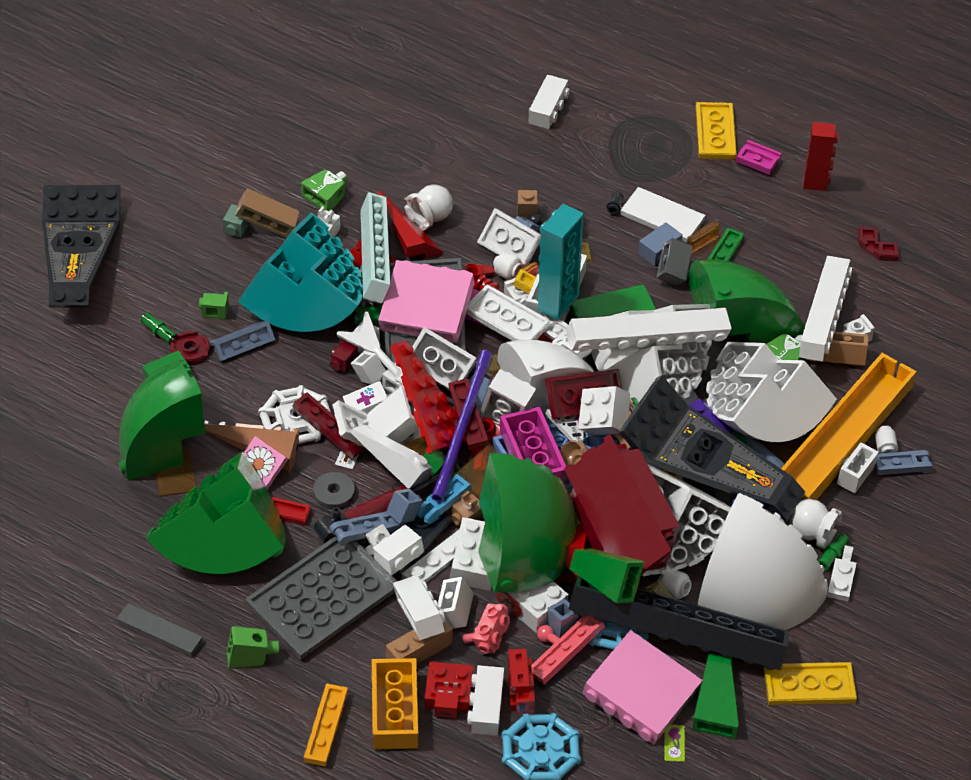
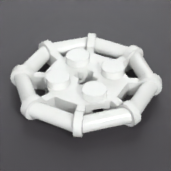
[258,385,331,444]

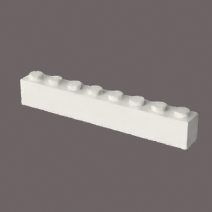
[799,256,853,361]
[566,308,732,352]

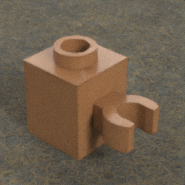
[451,491,483,526]

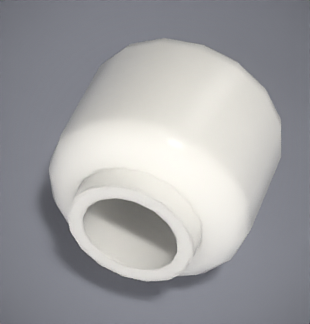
[493,252,523,280]
[658,570,691,599]

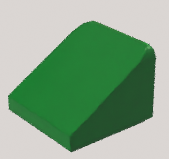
[423,452,446,478]

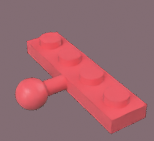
[531,614,605,685]

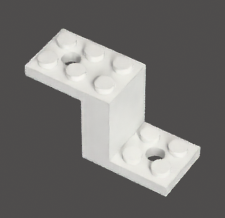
[333,386,419,448]

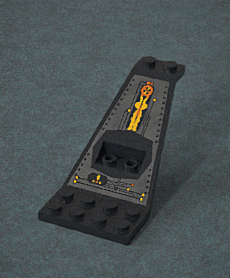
[42,185,121,308]
[618,375,805,521]

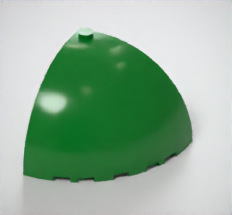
[687,260,805,344]
[118,360,205,481]
[146,451,286,574]
[478,453,577,593]

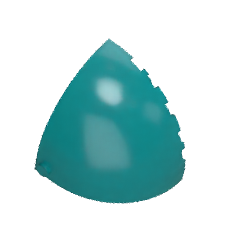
[238,212,363,332]

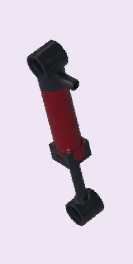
[313,459,469,544]

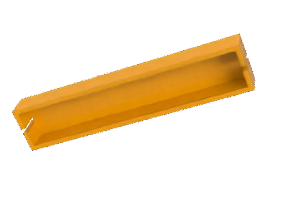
[781,353,917,501]

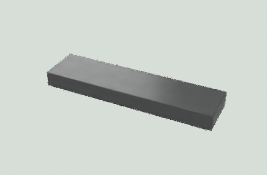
[116,603,203,657]

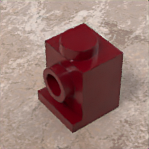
[329,338,358,374]

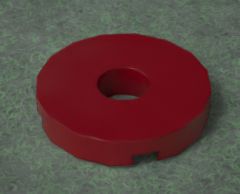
[170,331,210,365]

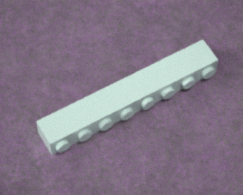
[361,192,390,303]

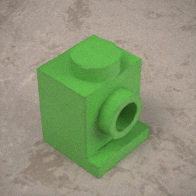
[199,292,229,320]

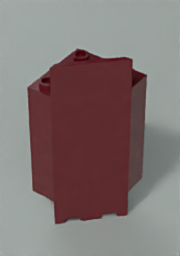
[564,434,680,575]

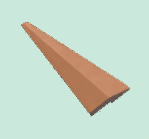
[204,421,299,472]

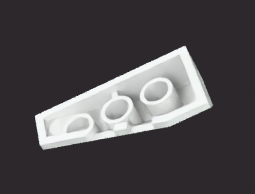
[350,425,432,489]

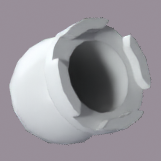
[404,184,453,231]
[788,499,842,550]

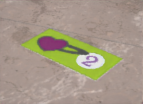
[665,725,685,762]

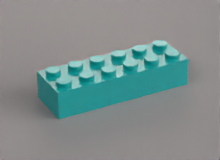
[537,204,584,320]

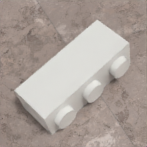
[528,75,570,129]
[467,665,504,736]

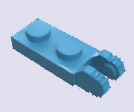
[417,474,472,524]

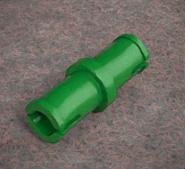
[140,312,177,344]
[818,533,849,571]

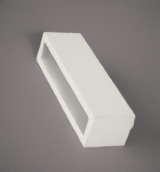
[393,575,446,640]

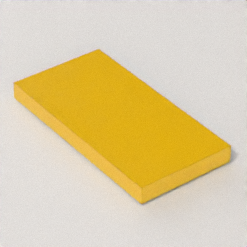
[696,102,736,159]
[764,662,857,705]

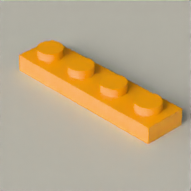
[304,684,348,767]

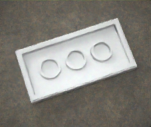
[620,187,705,244]
[466,285,551,341]

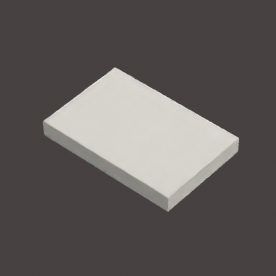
[477,208,541,269]

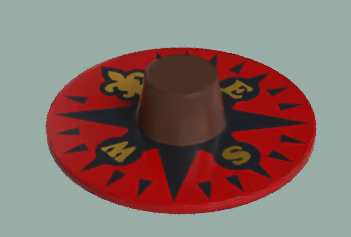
[496,592,522,616]

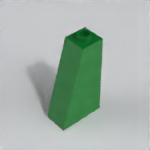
[570,549,644,603]
[692,653,739,740]

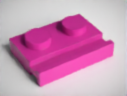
[736,140,782,175]

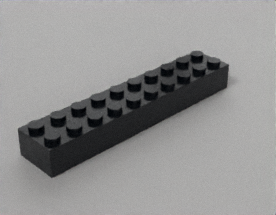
[568,576,789,670]

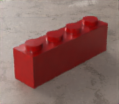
[803,122,839,191]

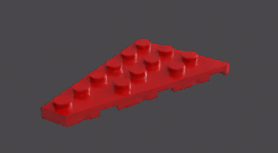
[390,340,467,455]

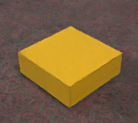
[512,269,536,294]

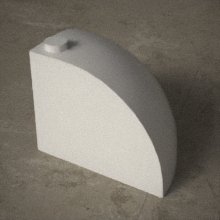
[497,340,594,414]

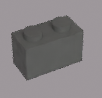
[656,238,693,286]

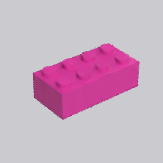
[500,407,567,485]

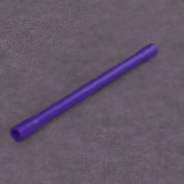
[432,350,492,502]

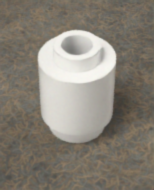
[875,426,898,454]

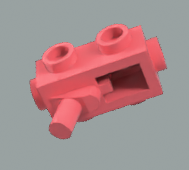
[463,603,510,654]

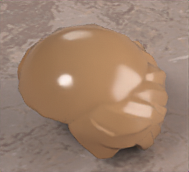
[559,440,588,466]

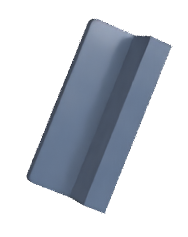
[209,321,275,361]

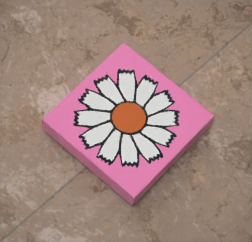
[244,436,288,490]

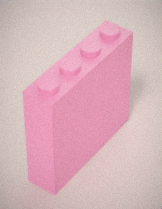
[378,260,475,343]
[582,630,702,745]

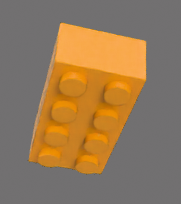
[372,658,418,749]

